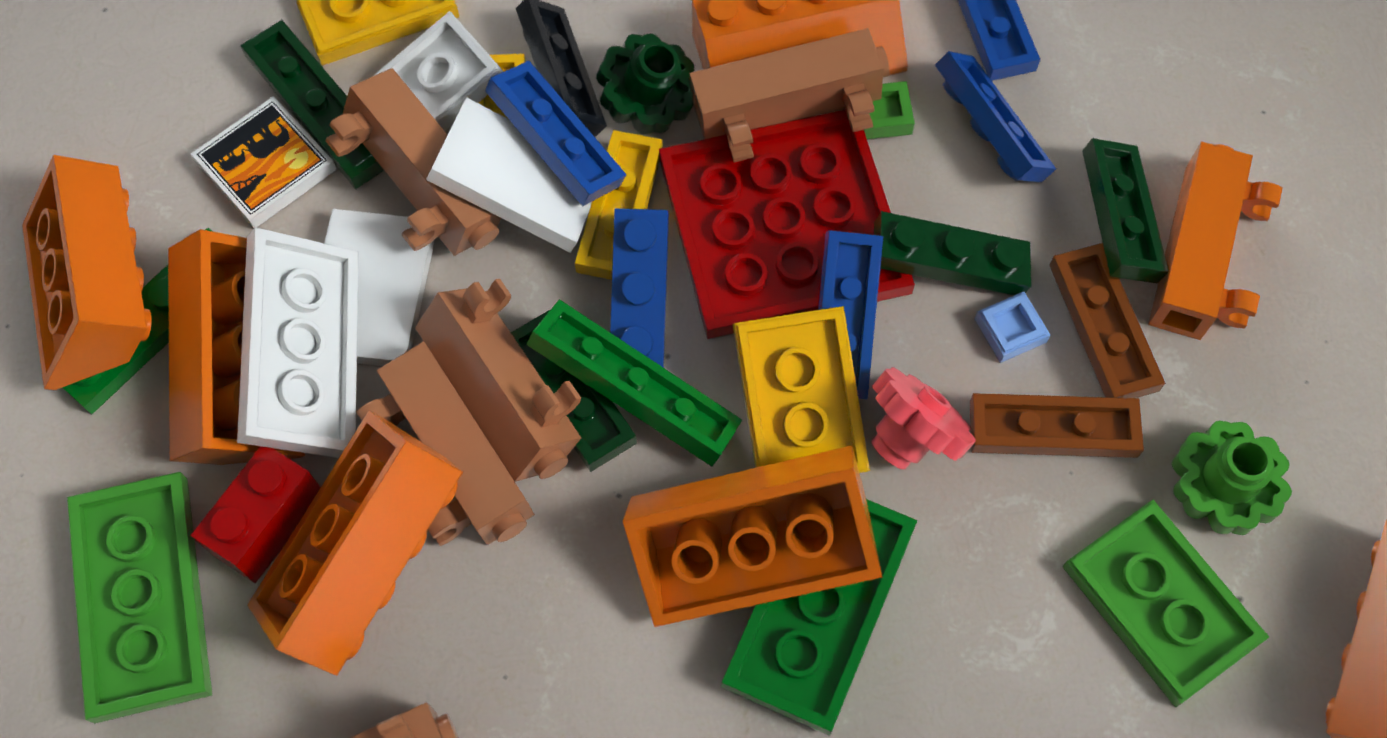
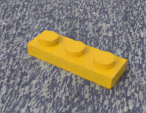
[575,130,663,280]

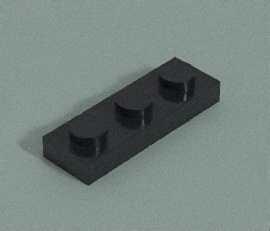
[515,0,607,137]

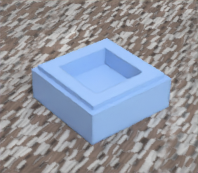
[975,291,1051,363]

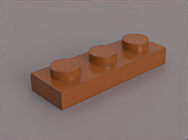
[1049,243,1166,398]
[970,393,1144,458]

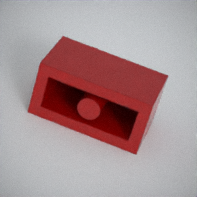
[190,446,321,584]

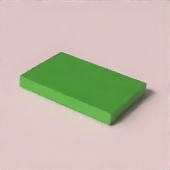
[1062,500,1269,708]

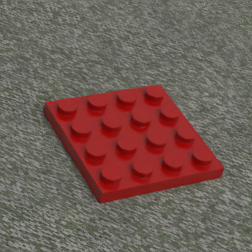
[659,110,915,339]

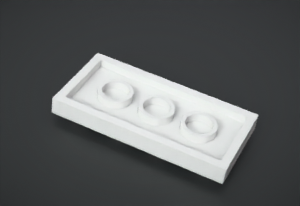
[237,227,358,458]

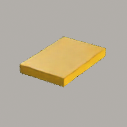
[296,0,460,66]
[733,306,870,473]

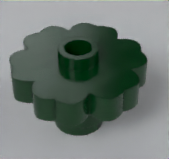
[596,34,695,134]

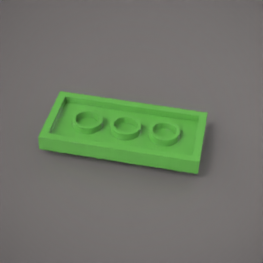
[67,472,212,724]

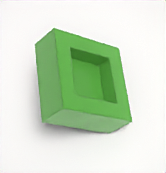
[864,81,915,139]

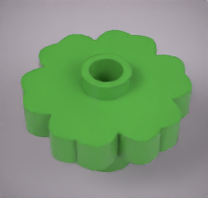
[1172,421,1292,535]

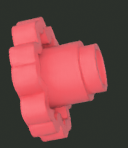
[871,367,976,469]

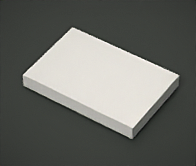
[426,97,592,253]
[324,209,435,366]

